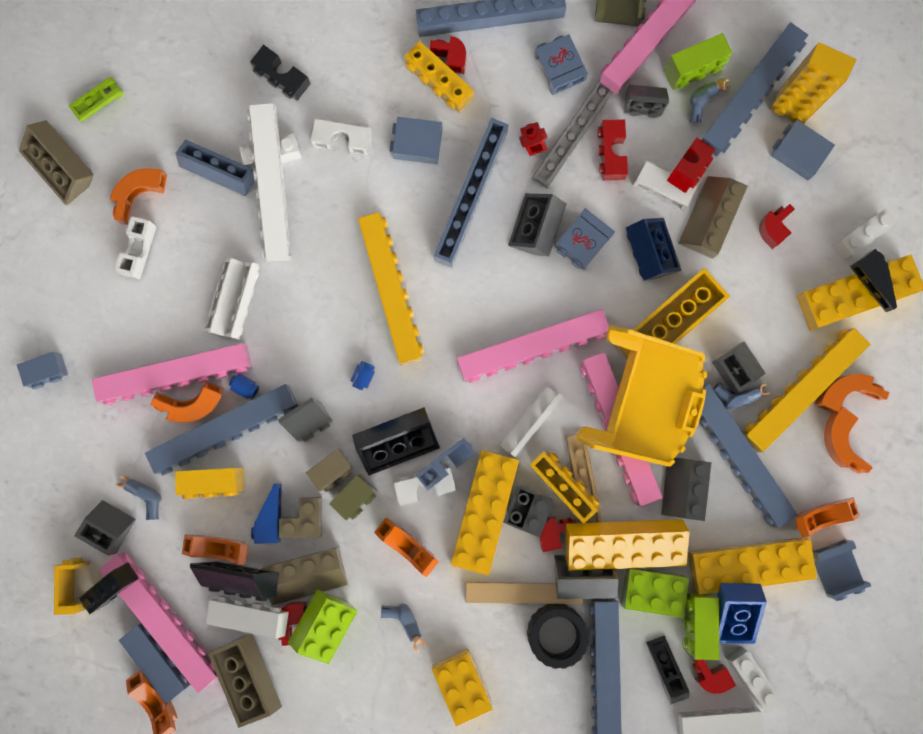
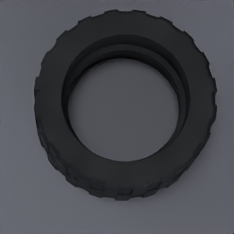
[527,604,589,669]

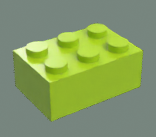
[663,33,733,90]
[621,568,689,618]
[288,589,358,664]
[682,592,719,660]

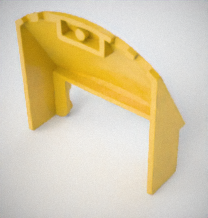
[575,325,707,467]

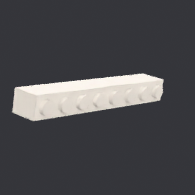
[247,103,292,262]

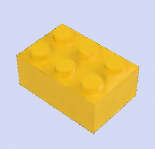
[175,468,245,499]
[432,649,493,726]

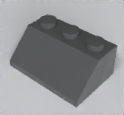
[508,193,567,256]
[661,458,712,521]
[554,555,618,599]

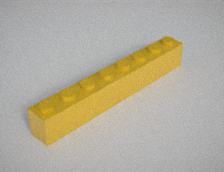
[358,212,425,365]
[743,328,871,452]

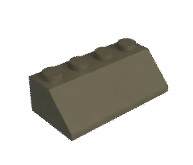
[19,120,94,205]
[678,176,748,259]
[260,547,348,605]
[208,633,282,728]

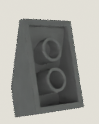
[278,398,333,443]

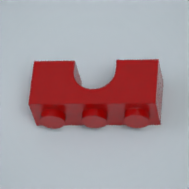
[597,119,628,181]
[666,137,715,193]

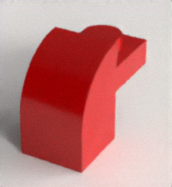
[430,36,466,74]
[759,204,795,249]
[539,516,577,552]
[278,601,307,646]
[691,657,736,694]

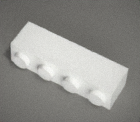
[206,596,289,639]
[678,706,764,734]

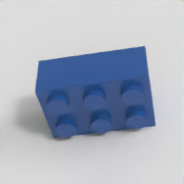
[717,583,767,644]

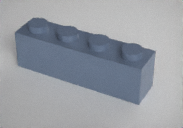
[175,139,255,196]
[119,623,191,704]

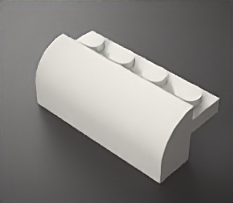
[204,258,259,340]

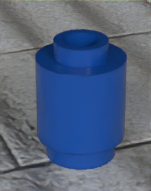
[350,361,375,390]
[229,374,259,399]

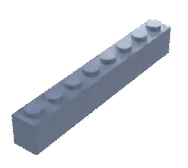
[416,0,566,37]
[702,22,808,157]
[434,118,509,268]
[145,384,299,476]
[699,384,798,528]
[589,599,622,734]

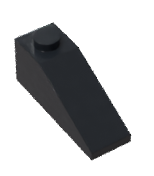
[849,249,897,312]
[646,635,690,705]

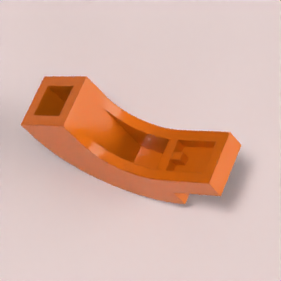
[110,168,167,225]
[814,374,890,413]
[150,381,223,423]
[824,407,873,474]
[796,497,860,538]
[374,517,439,577]
[182,534,248,565]
[126,670,178,734]

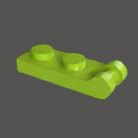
[68,77,124,123]

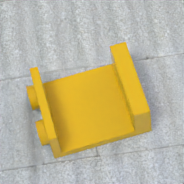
[54,558,90,615]

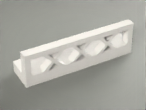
[499,386,564,457]

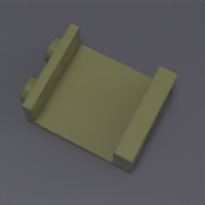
[595,0,646,26]

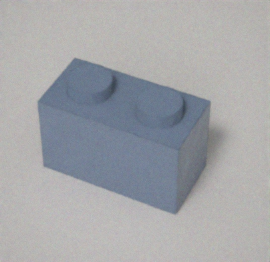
[17,352,68,389]

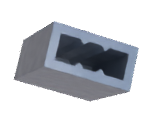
[390,117,443,164]
[771,120,835,180]

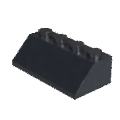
[352,407,440,476]
[190,561,279,601]

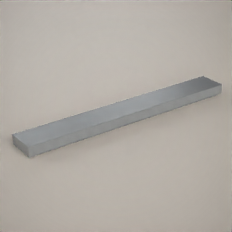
[532,60,613,189]

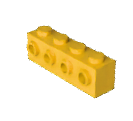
[404,41,474,113]
[530,451,601,524]

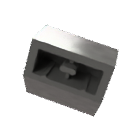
[624,85,669,118]
[712,341,766,393]
[503,486,554,538]
[74,500,136,556]

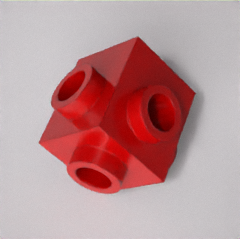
[519,122,548,156]

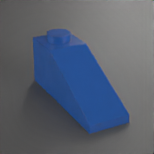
[251,483,282,544]

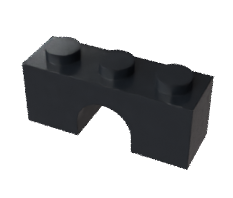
[250,44,311,101]
[79,562,139,615]

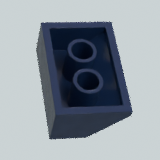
[625,218,682,281]

